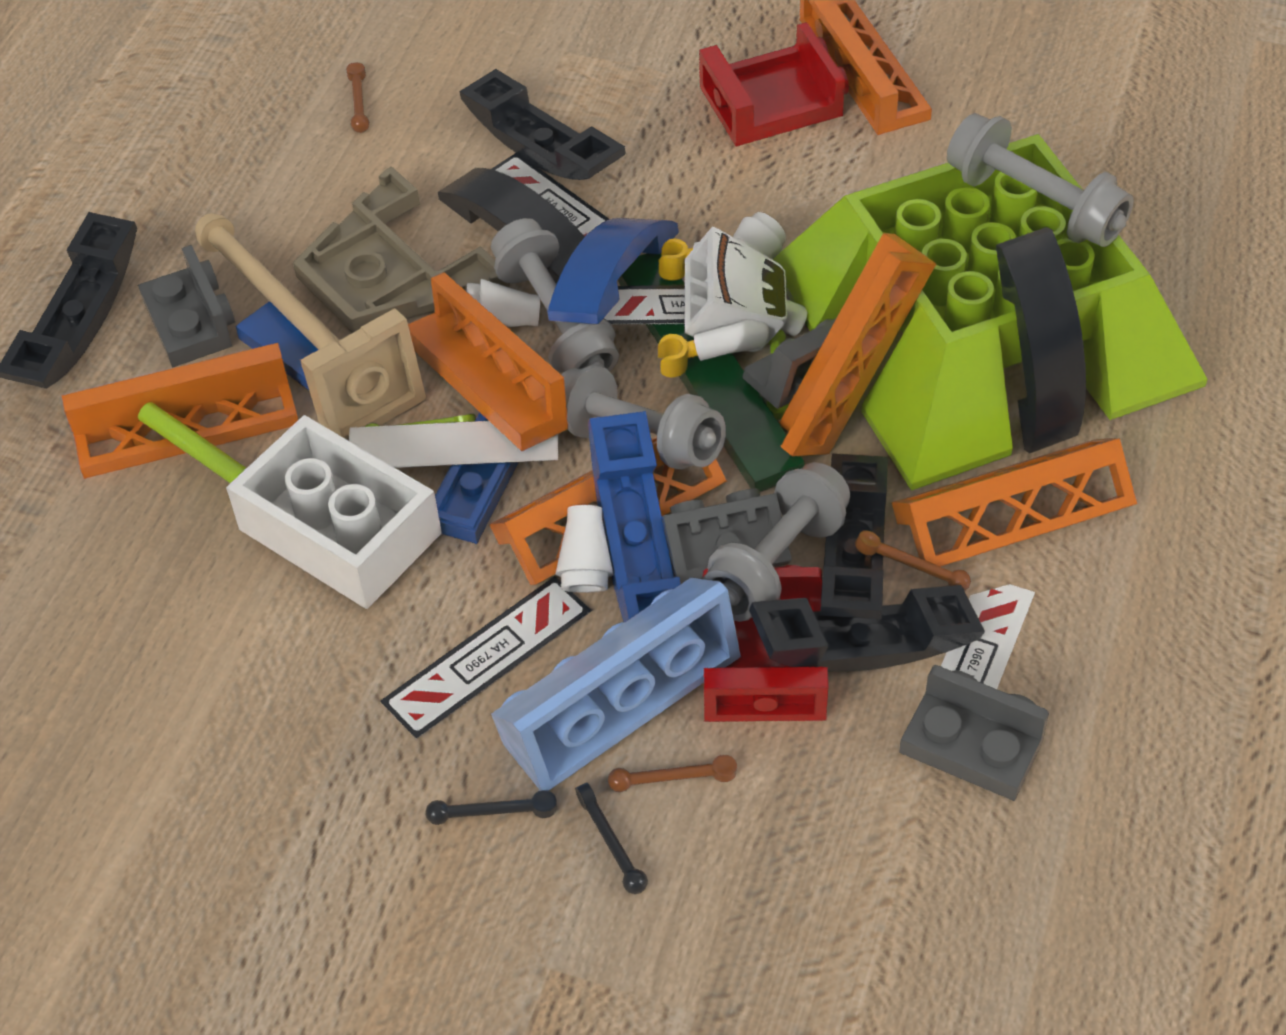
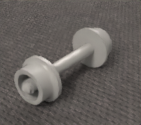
[947,113,1134,247]
[491,218,619,372]
[561,365,726,470]
[703,462,850,622]

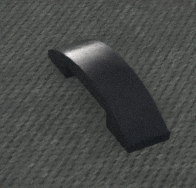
[459,69,626,180]
[438,168,585,284]
[0,212,137,389]
[996,227,1086,454]
[820,453,888,620]
[749,585,985,672]

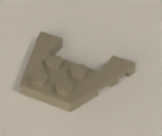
[293,166,510,333]

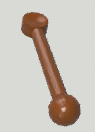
[346,62,370,133]
[855,531,971,591]
[607,755,737,792]

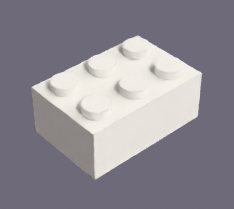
[226,415,442,609]

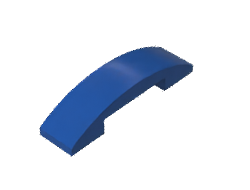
[547,218,679,324]
[588,411,681,622]

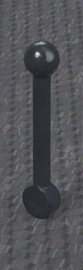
[575,782,648,894]
[425,790,557,825]

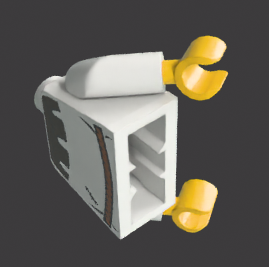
[658,226,807,378]

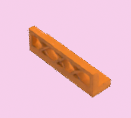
[799,0,932,135]
[779,233,936,456]
[408,272,568,451]
[62,343,298,479]
[489,436,727,585]
[891,438,1137,567]

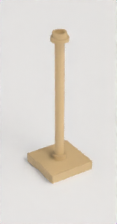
[195,213,426,441]

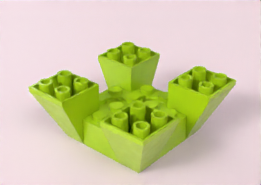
[772,134,1208,491]

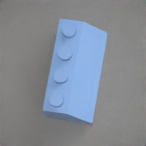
[491,578,741,791]

